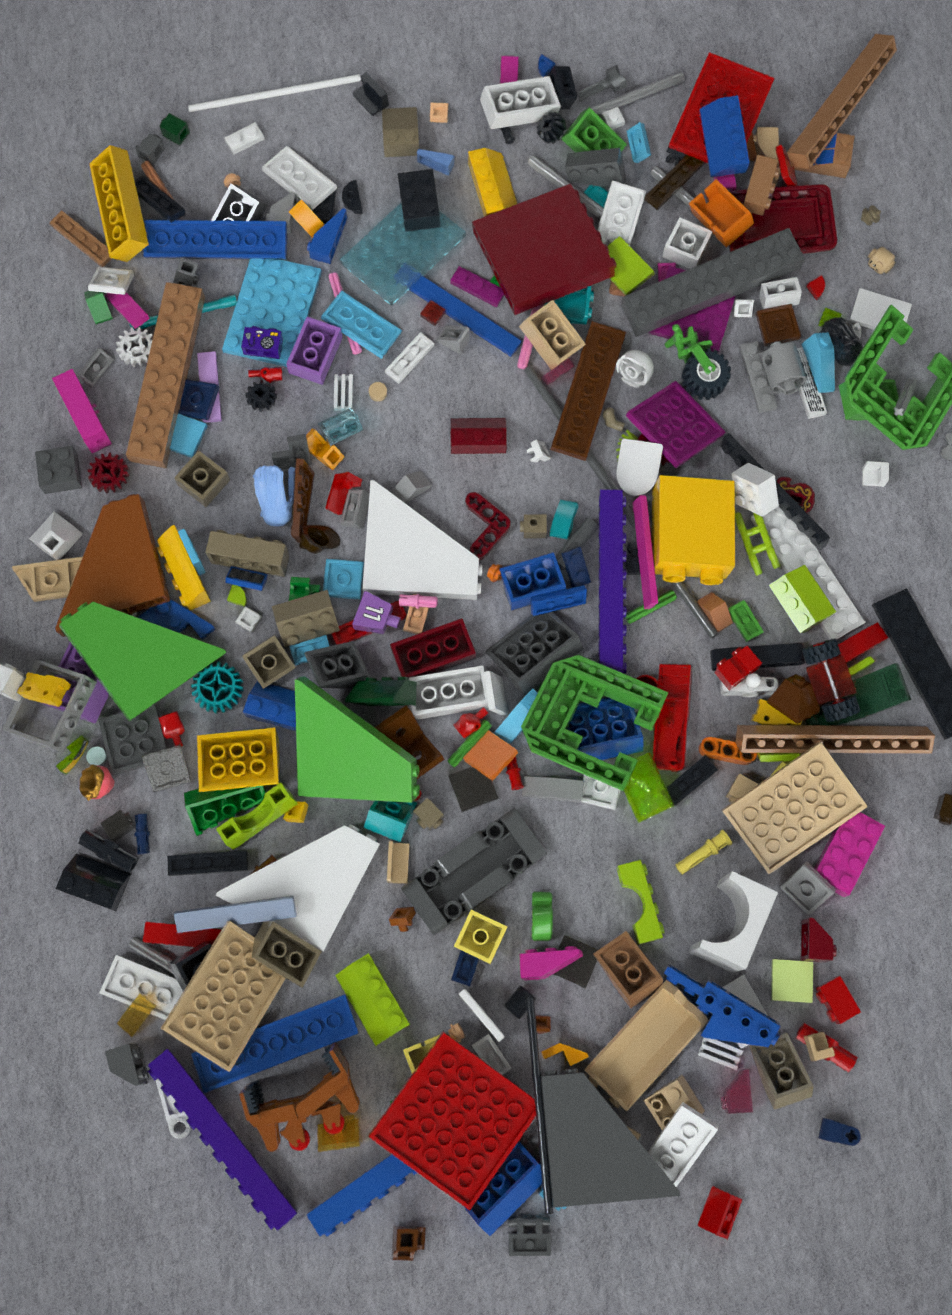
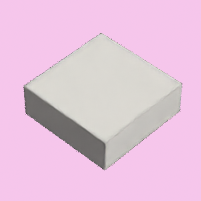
[235,606,262,633]

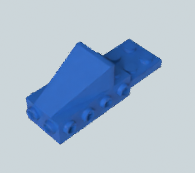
[664,965,781,1048]

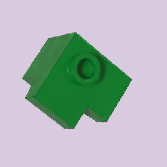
[288,577,321,601]

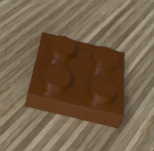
[755,304,801,347]

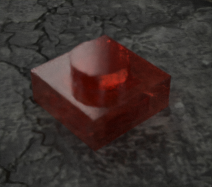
[420,300,446,326]

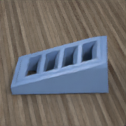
[417,149,455,176]

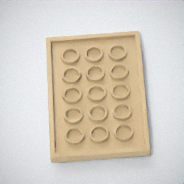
[722,742,868,874]
[161,921,286,1072]

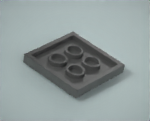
[98,704,170,776]

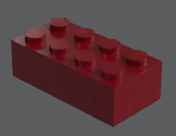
[390,618,476,678]

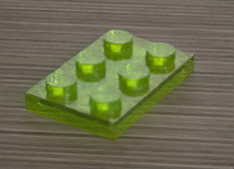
[624,753,674,823]

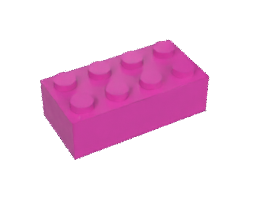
[814,812,885,898]

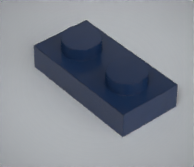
[561,547,591,588]
[451,950,479,987]

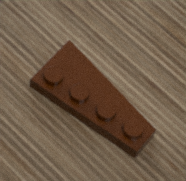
[290,459,315,543]

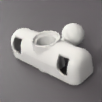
[720,673,779,697]

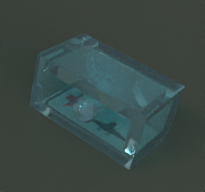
[318,408,363,446]

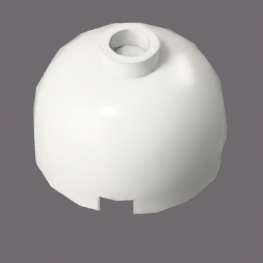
[616,350,654,387]

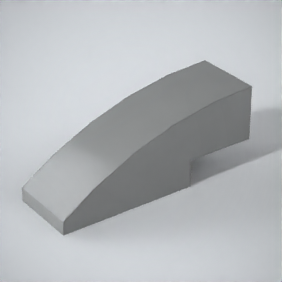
[522,776,583,803]

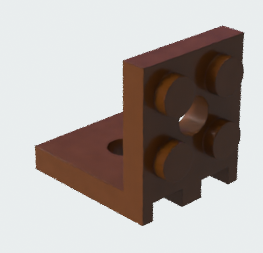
[374,705,445,779]

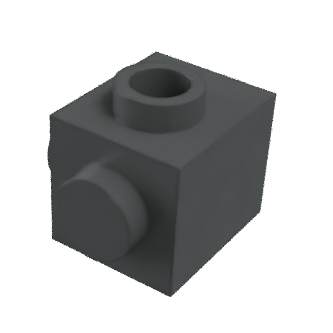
[173,257,199,287]

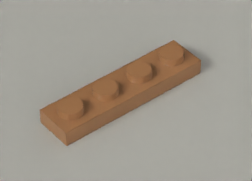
[49,210,112,267]

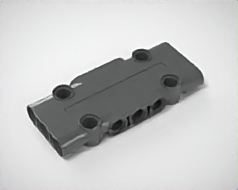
[401,808,547,935]

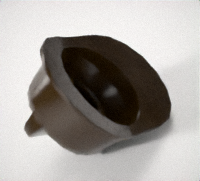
[299,525,340,554]

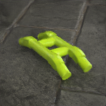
[735,512,781,576]

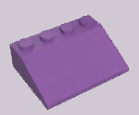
[42,642,109,724]

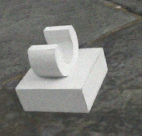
[527,439,551,463]

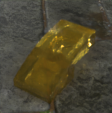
[117,993,157,1037]

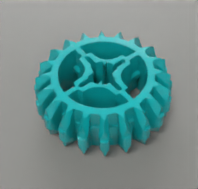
[191,661,244,714]

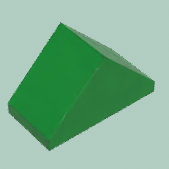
[84,291,113,325]

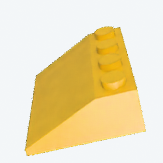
[197,728,279,792]

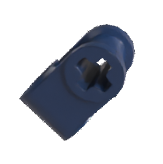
[818,1118,861,1146]

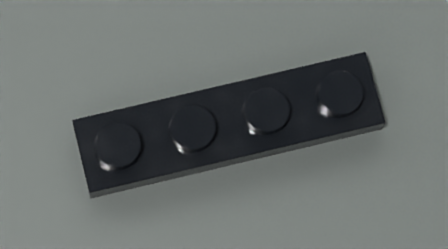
[134,176,186,223]
[167,850,248,876]

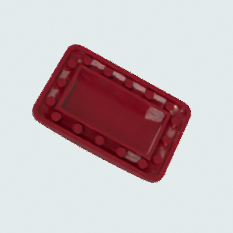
[729,184,837,254]

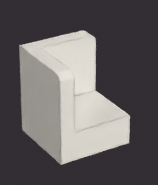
[862,461,889,487]

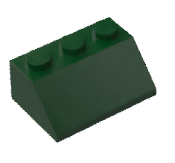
[345,677,417,706]

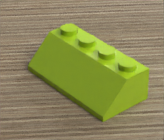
[335,953,410,1046]

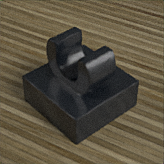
[666,147,686,166]

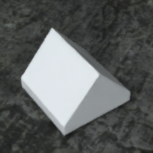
[733,299,754,317]

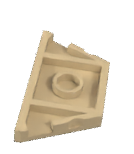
[12,557,83,602]

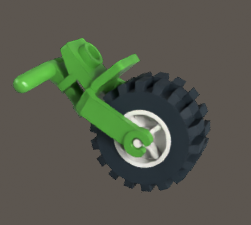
[664,324,731,400]

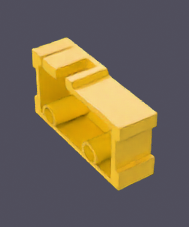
[17,672,71,707]
[751,699,802,725]

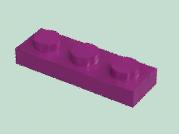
[450,266,504,308]

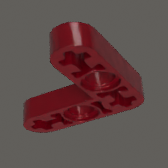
[465,492,511,561]

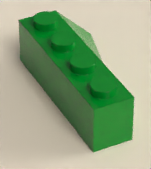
[184,786,266,836]

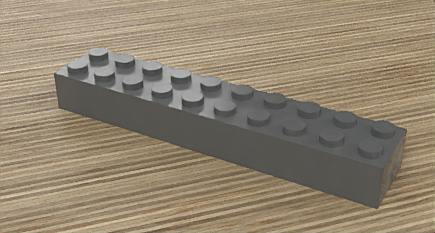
[621,228,805,337]

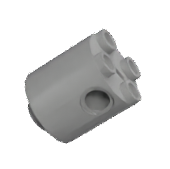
[759,341,807,395]

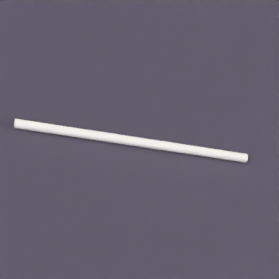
[188,74,361,112]

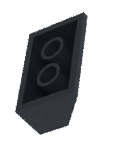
[55,854,131,911]

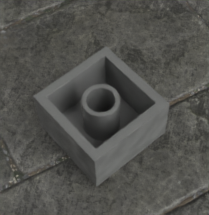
[35,446,82,494]

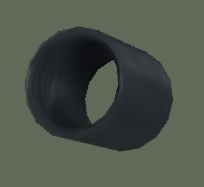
[504,985,536,1019]

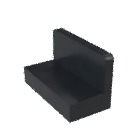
[352,72,389,116]

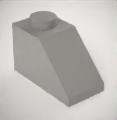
[266,193,297,234]

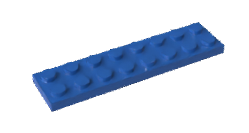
[143,220,287,259]
[191,995,359,1093]

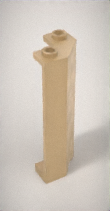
[584,980,709,1112]

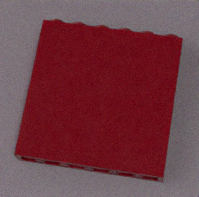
[472,183,617,316]

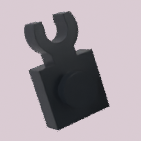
[626,542,640,575]

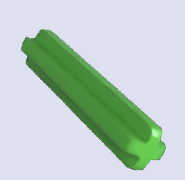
[625,590,677,624]
[448,720,492,767]

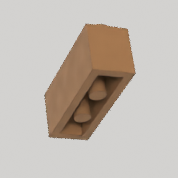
[743,155,780,216]

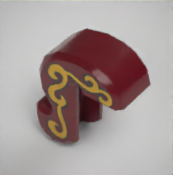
[776,476,815,514]

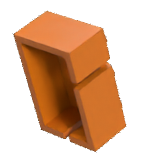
[688,179,754,248]

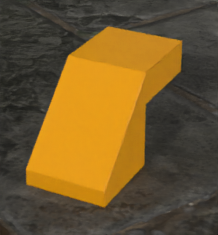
[306,428,345,470]
[541,1043,589,1066]

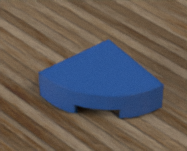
[538,54,555,77]

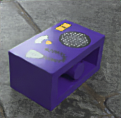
[241,326,283,359]

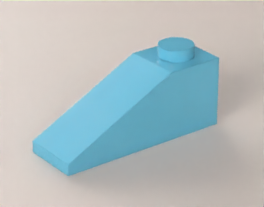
[802,332,835,393]
[493,689,538,745]

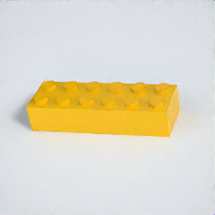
[89,145,149,262]

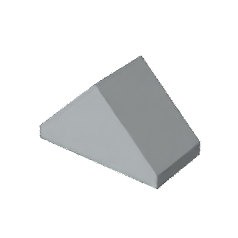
[436,326,470,354]
[391,471,432,504]

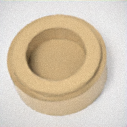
[369,382,387,402]

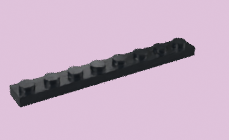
[721,433,830,550]

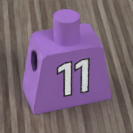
[352,591,401,634]

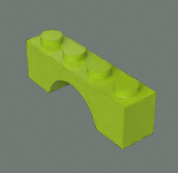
[216,782,298,850]
[616,860,665,945]

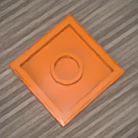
[463,730,518,781]

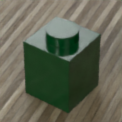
[159,113,190,146]

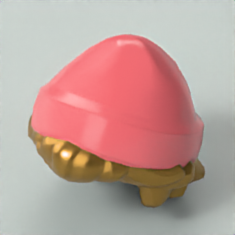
[79,764,114,801]

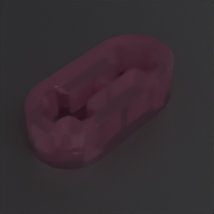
[542,358,575,385]

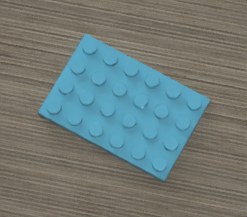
[222,259,322,367]

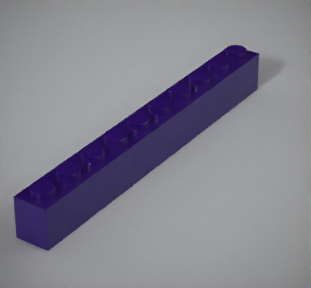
[598,489,627,674]
[148,1048,297,1231]

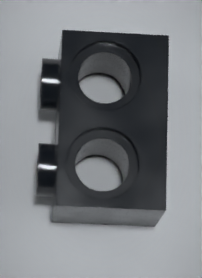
[548,66,578,109]

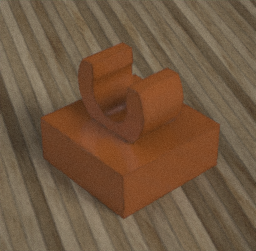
[389,907,416,932]

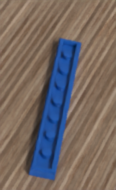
[394,264,522,357]

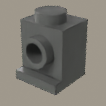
[135,133,165,165]

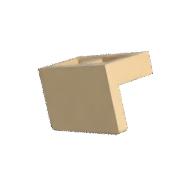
[387,841,410,884]

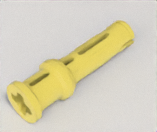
[675,830,732,875]

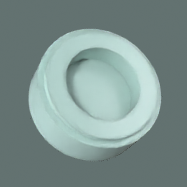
[86,747,107,766]

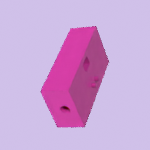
[52,369,112,454]

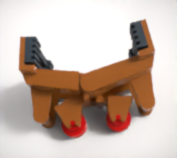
[239,1042,360,1152]

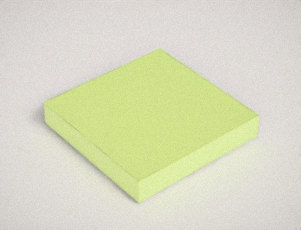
[771,959,813,1003]

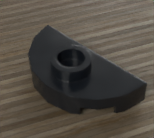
[342,180,363,214]

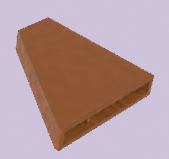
[55,494,170,637]

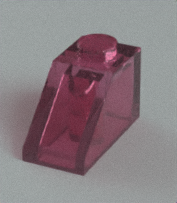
[721,1069,753,1114]

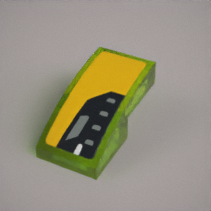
[56,735,89,775]

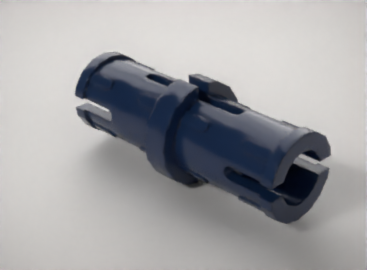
[134,814,150,854]

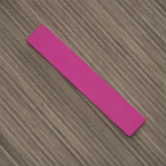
[633,495,658,609]

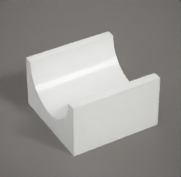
[689,871,778,973]

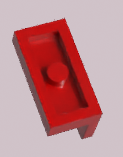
[698,1186,743,1240]

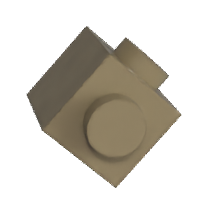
[520,514,547,538]
[413,797,444,830]

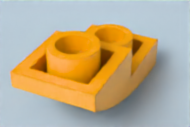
[289,199,324,238]

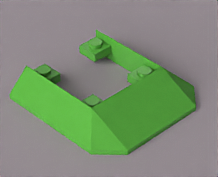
[845,304,952,450]
[521,655,668,791]

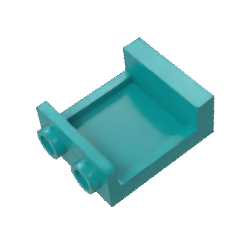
[545,285,594,325]

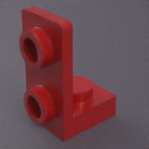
[325,472,362,515]

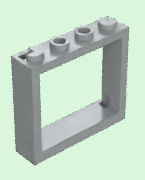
[2,660,97,753]

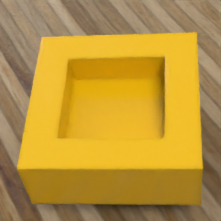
[283,801,309,823]

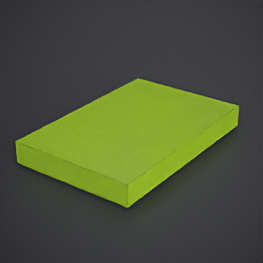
[607,236,655,296]

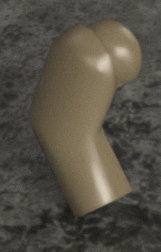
[603,407,625,432]

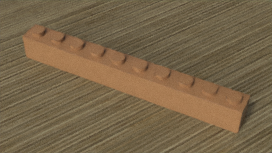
[787,34,897,169]
[735,725,935,754]

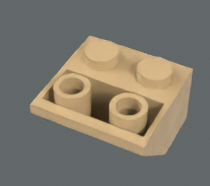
[644,1075,705,1131]

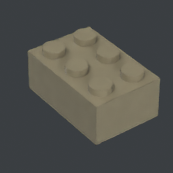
[272,590,340,647]

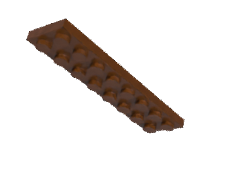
[550,321,626,461]

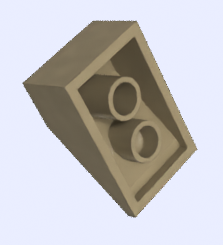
[382,107,419,157]
[750,1033,814,1110]

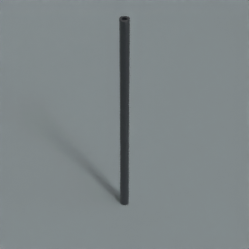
[526,998,553,1214]

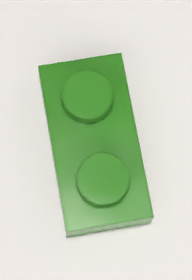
[728,600,764,643]

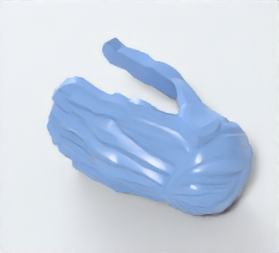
[253,465,296,527]

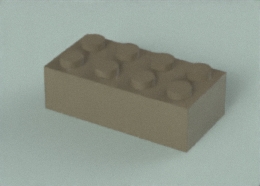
[205,530,290,577]

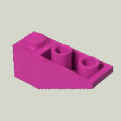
[520,946,583,981]

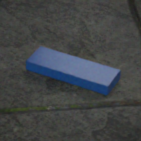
[531,585,587,616]

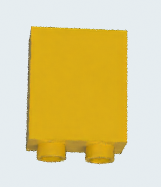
[652,475,735,585]

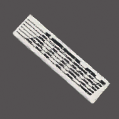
[797,347,827,419]

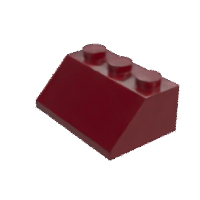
[451,418,507,454]

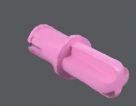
[399,594,438,609]

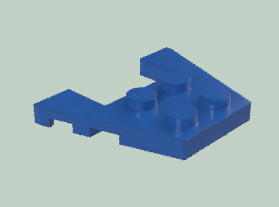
[137,599,216,640]

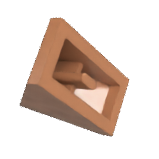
[696,592,733,632]

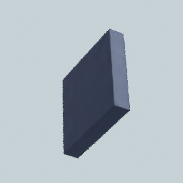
[178,379,220,421]

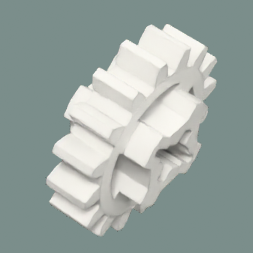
[116,327,153,367]

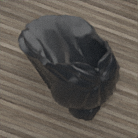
[820,317,863,366]

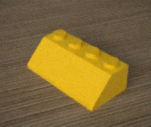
[468,148,517,217]
[157,525,211,611]

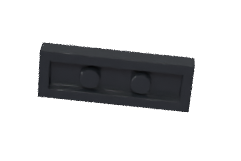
[661,755,718,807]

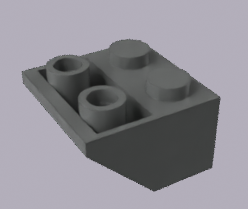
[105,1044,149,1086]

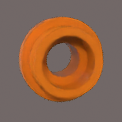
[487,564,503,583]

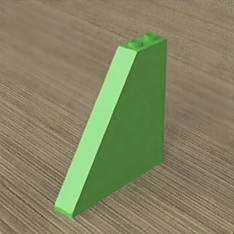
[59,602,226,721]
[295,676,420,803]

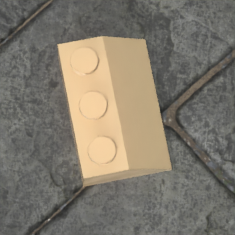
[519,300,586,370]

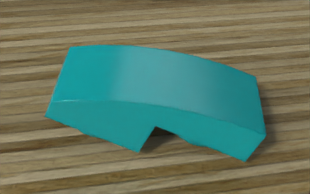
[550,500,579,539]

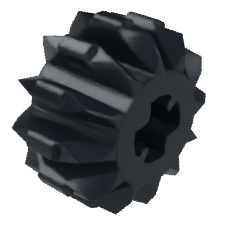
[536,112,567,144]
[245,380,277,412]

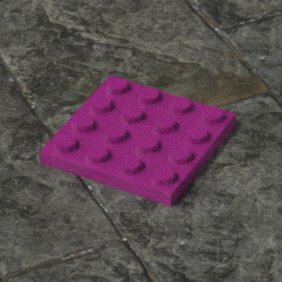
[649,266,735,353]
[625,381,726,468]

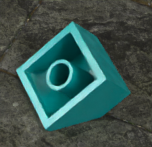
[364,800,417,842]

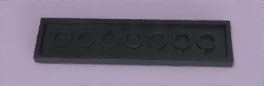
[872,588,952,740]

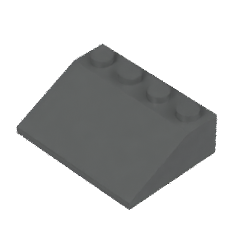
[486,612,584,696]

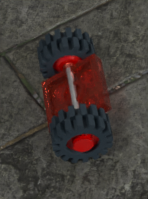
[802,638,861,722]

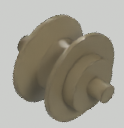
[861,205,881,226]

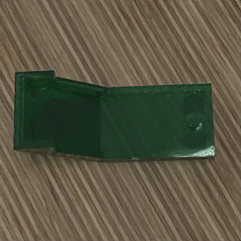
[805,663,911,726]

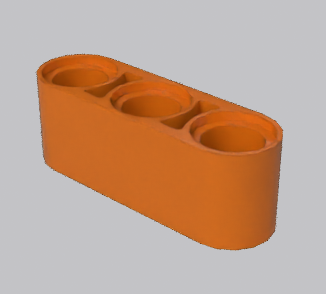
[698,737,757,765]

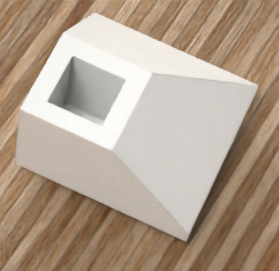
[29,511,83,560]

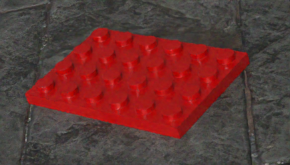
[668,52,775,163]

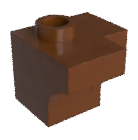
[392,1226,426,1261]

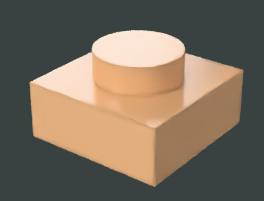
[430,103,448,123]

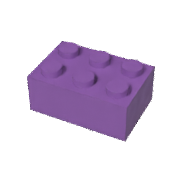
[286,317,343,385]

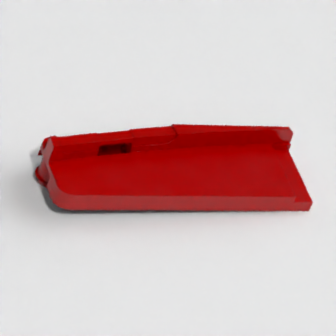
[652,664,692,772]

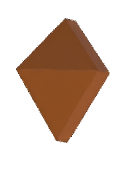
[535,1016,551,1035]

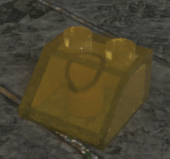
[317,1114,363,1152]

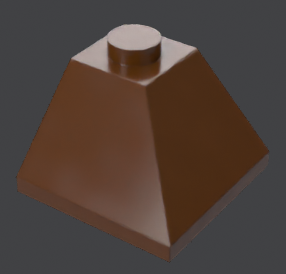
[767,674,820,724]

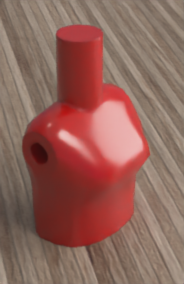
[248,367,283,383]
[453,707,488,739]
[158,711,185,749]

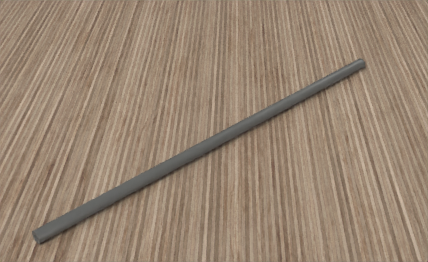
[524,366,718,638]

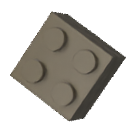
[174,450,230,507]

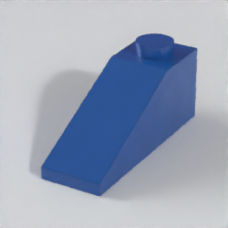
[307,208,348,264]

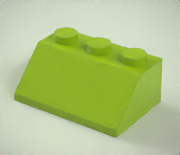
[769,565,837,633]

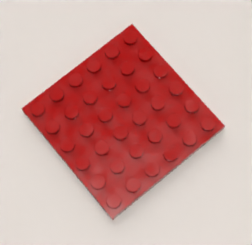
[368,1032,536,1211]

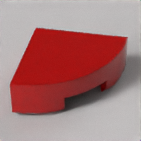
[806,275,825,300]

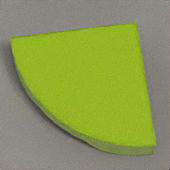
[227,584,247,607]

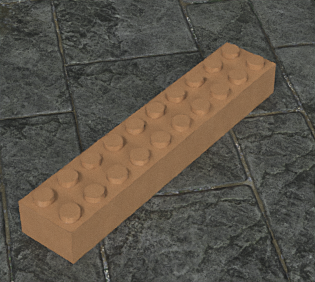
[126,282,205,468]

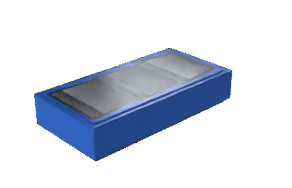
[225,566,268,591]

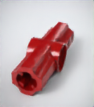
[795,1023,858,1072]

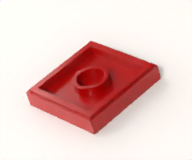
[775,144,798,186]

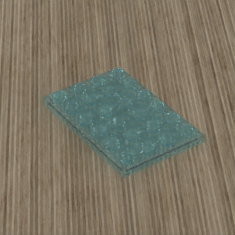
[340,203,466,306]

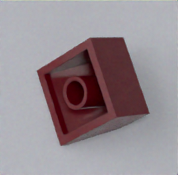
[800,918,837,963]

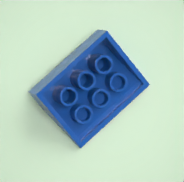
[567,698,644,760]

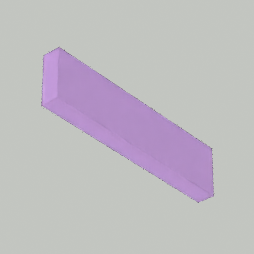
[197,351,222,423]

